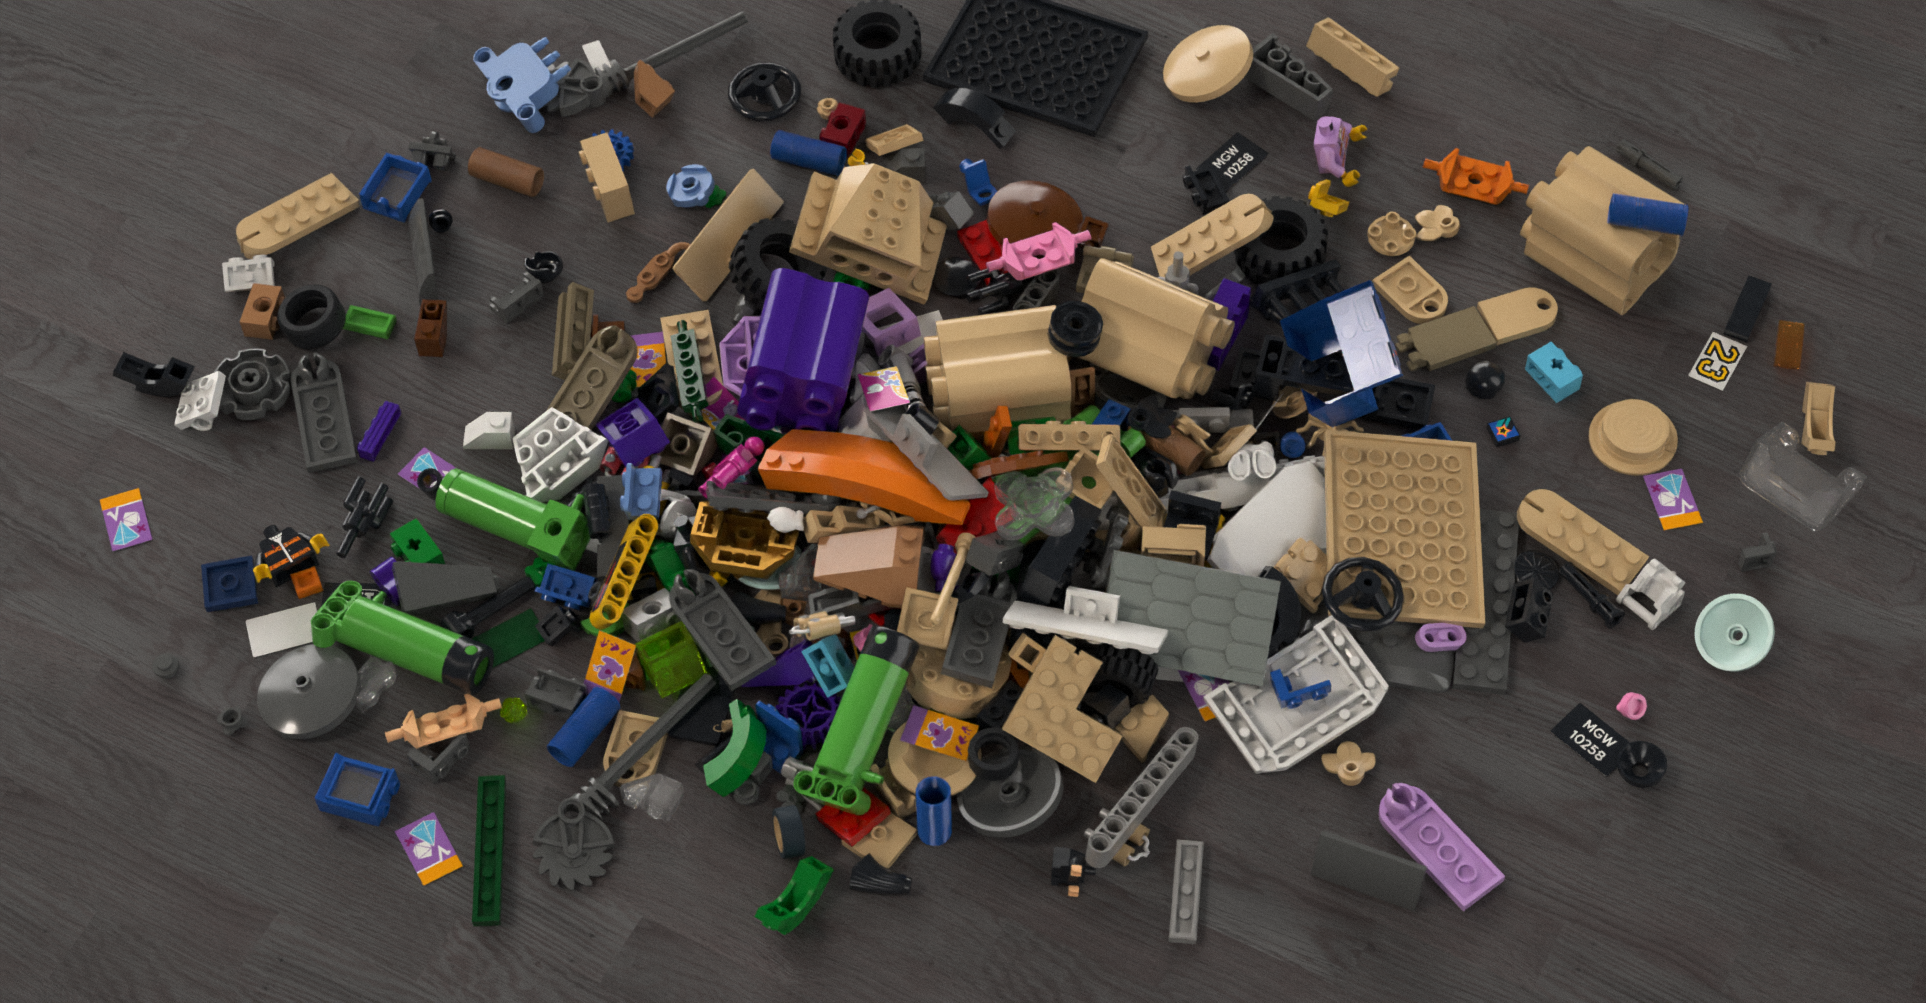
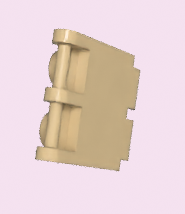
[1274,537,1327,613]

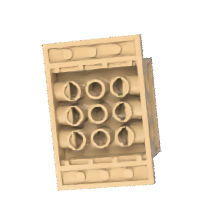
[789,163,947,305]

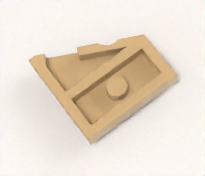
[1114,694,1169,763]

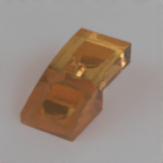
[1773,320,1804,370]

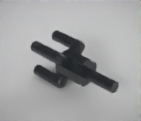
[966,268,1035,315]
[336,477,394,558]

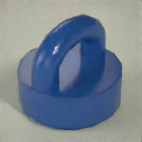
[1280,432,1305,458]

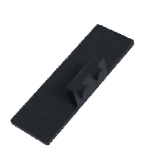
[667,625,755,746]

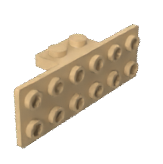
[673,169,783,302]

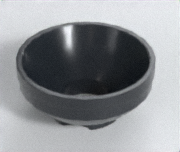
[1617,741,1667,788]

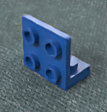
[755,701,804,774]

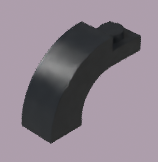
[113,352,195,397]

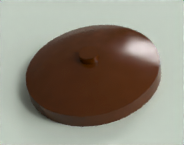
[987,180,1083,259]

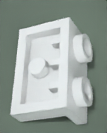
[222,255,275,293]

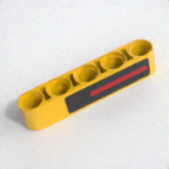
[590,514,658,630]

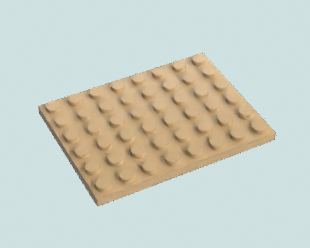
[1324,430,1485,628]

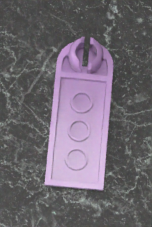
[1379,783,1505,911]

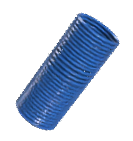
[770,130,847,176]
[1607,193,1689,236]
[547,687,620,767]
[916,776,952,846]

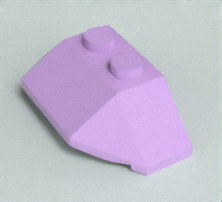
[719,316,761,396]

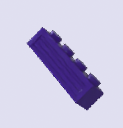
[357,401,401,462]

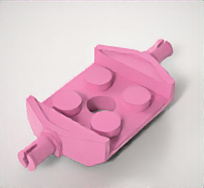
[986,222,1091,280]

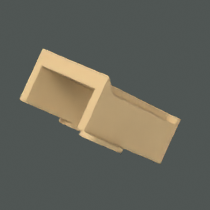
[1141,524,1206,566]

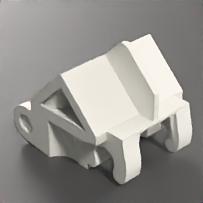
[1616,559,1685,630]

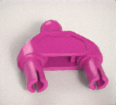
[698,437,764,499]

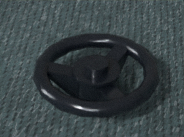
[728,62,801,121]
[1322,557,1405,632]

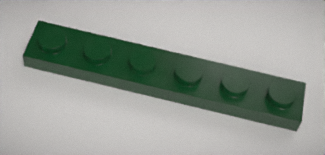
[472,775,506,927]

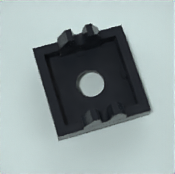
[628,363,679,424]

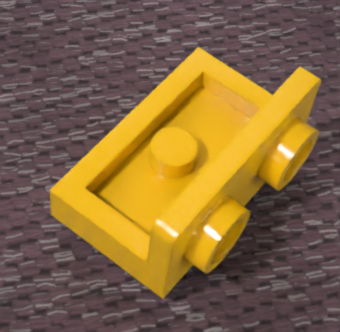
[1308,179,1349,217]

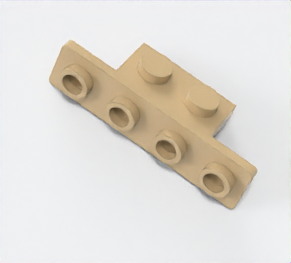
[1018,421,1120,451]

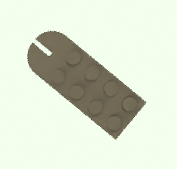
[546,325,638,431]

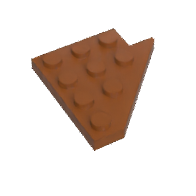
[969,450,1069,479]

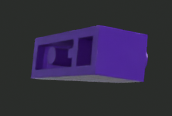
[741,639,817,687]

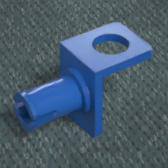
[959,159,997,206]

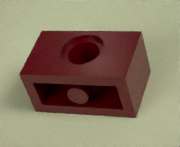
[819,102,866,159]

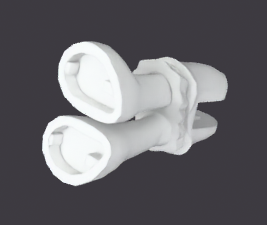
[1228,440,1276,481]

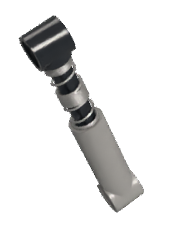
[878,345,939,435]

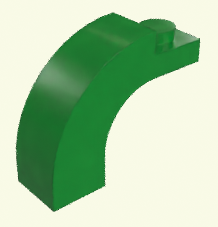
[703,699,766,797]
[754,856,834,935]

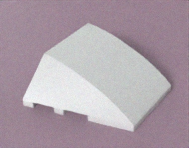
[512,407,608,502]

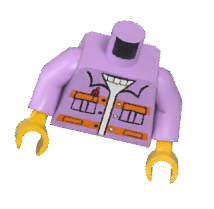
[1314,116,1367,187]

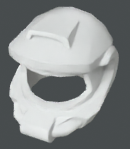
[642,489,697,542]

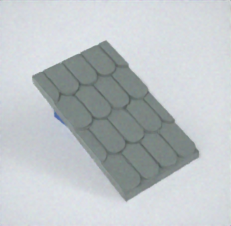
[1097,550,1281,686]

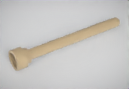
[930,533,976,625]

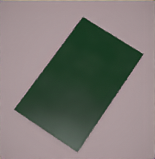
[472,608,545,668]

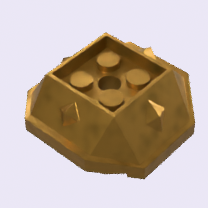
[690,501,799,579]

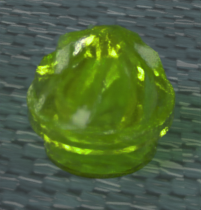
[500,697,527,723]

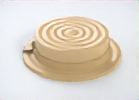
[1589,399,1678,476]
[888,722,981,796]

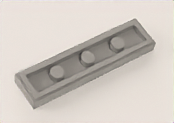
[1169,839,1204,944]

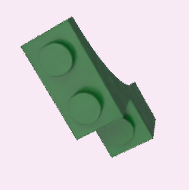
[645,537,696,596]

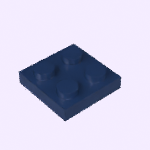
[201,555,258,613]

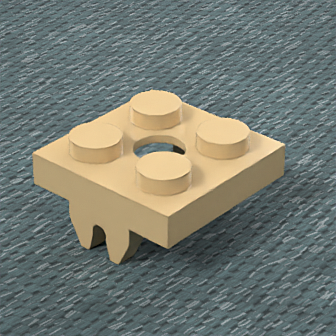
[1054,446,1114,509]

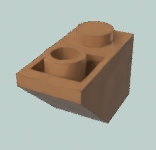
[634,60,675,118]

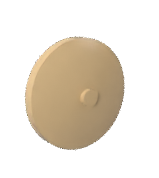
[1163,25,1253,103]

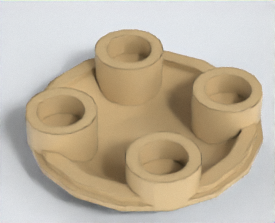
[1367,212,1416,256]

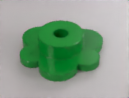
[704,185,726,208]

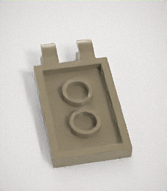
[1395,306,1497,371]

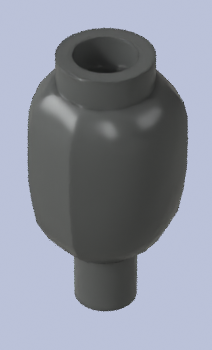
[732,294,759,326]

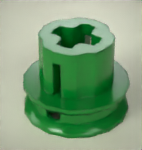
[611,369,637,403]

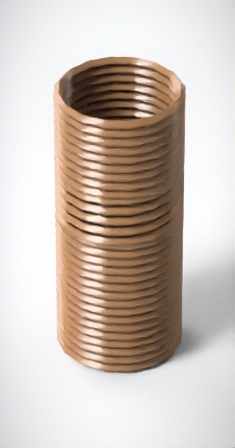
[468,147,544,197]
[1127,420,1205,476]

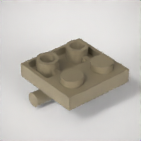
[1076,245,1134,293]

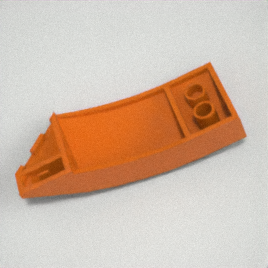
[758,429,970,525]

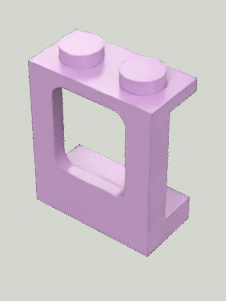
[862,288,921,357]

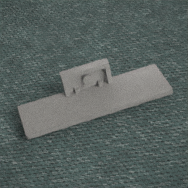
[864,405,989,501]

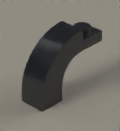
[933,88,1016,149]
[1258,566,1301,659]

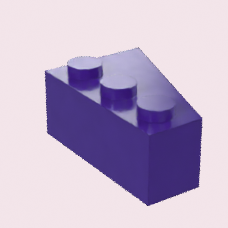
[1207,278,1251,371]

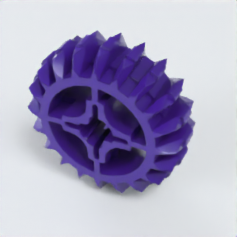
[775,681,842,750]

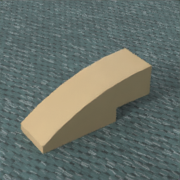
[803,506,885,543]

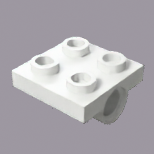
[174,371,226,431]

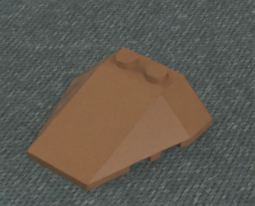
[813,525,925,608]

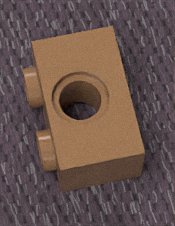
[240,283,286,340]

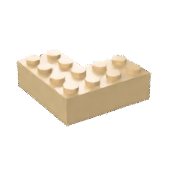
[1002,635,1122,783]

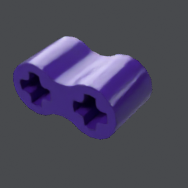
[370,557,400,606]

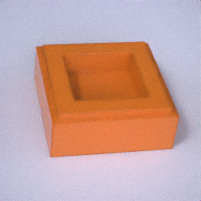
[291,566,324,599]

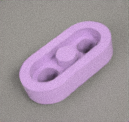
[1415,623,1466,652]

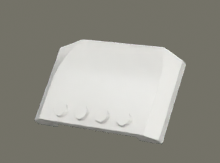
[1207,461,1327,577]
[1204,615,1389,774]

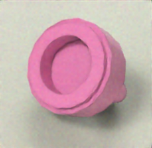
[1616,692,1647,720]

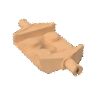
[385,694,502,749]

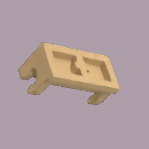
[870,759,917,819]

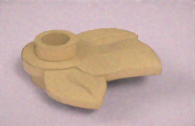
[1415,205,1460,241]
[1173,414,1214,454]
[1322,741,1376,786]

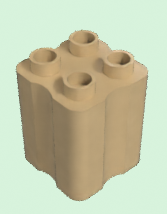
[1520,146,1686,315]
[1078,258,1235,399]
[923,305,1071,444]

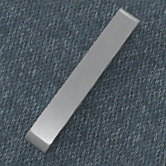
[1085,727,1198,868]

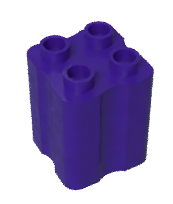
[737,268,869,432]

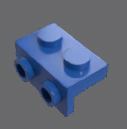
[535,564,598,610]

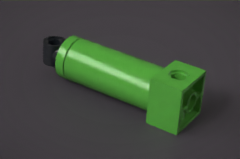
[417,468,591,571]

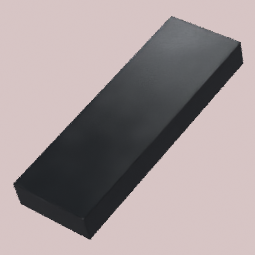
[1723,275,1772,342]

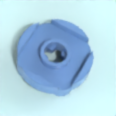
[666,164,715,207]

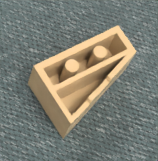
[579,133,635,222]

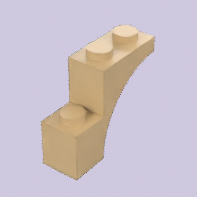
[1801,382,1836,455]

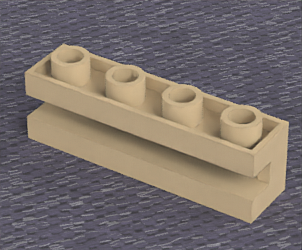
[1306,17,1399,97]

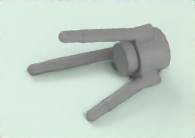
[781,757,824,811]

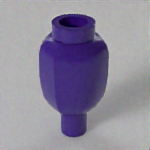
[930,544,956,593]

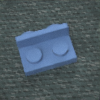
[620,463,662,520]

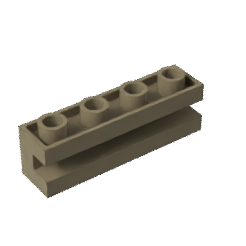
[552,282,594,380]

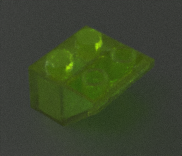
[635,621,708,699]

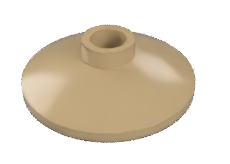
[1272,386,1317,419]

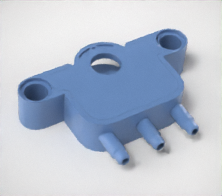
[473,37,571,133]

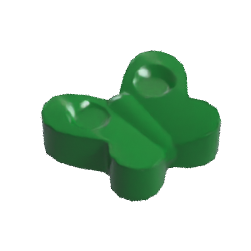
[524,557,556,588]

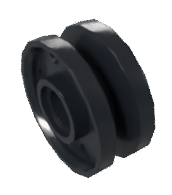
[1047,301,1103,357]

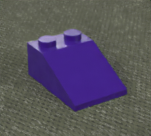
[595,398,670,467]

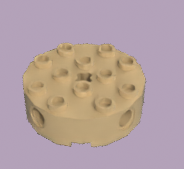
[905,615,1012,719]

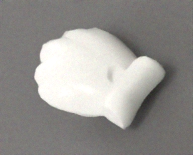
[767,507,804,533]

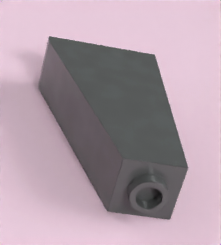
[392,561,500,616]

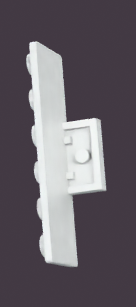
[1003,586,1168,654]

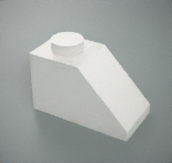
[463,412,516,449]

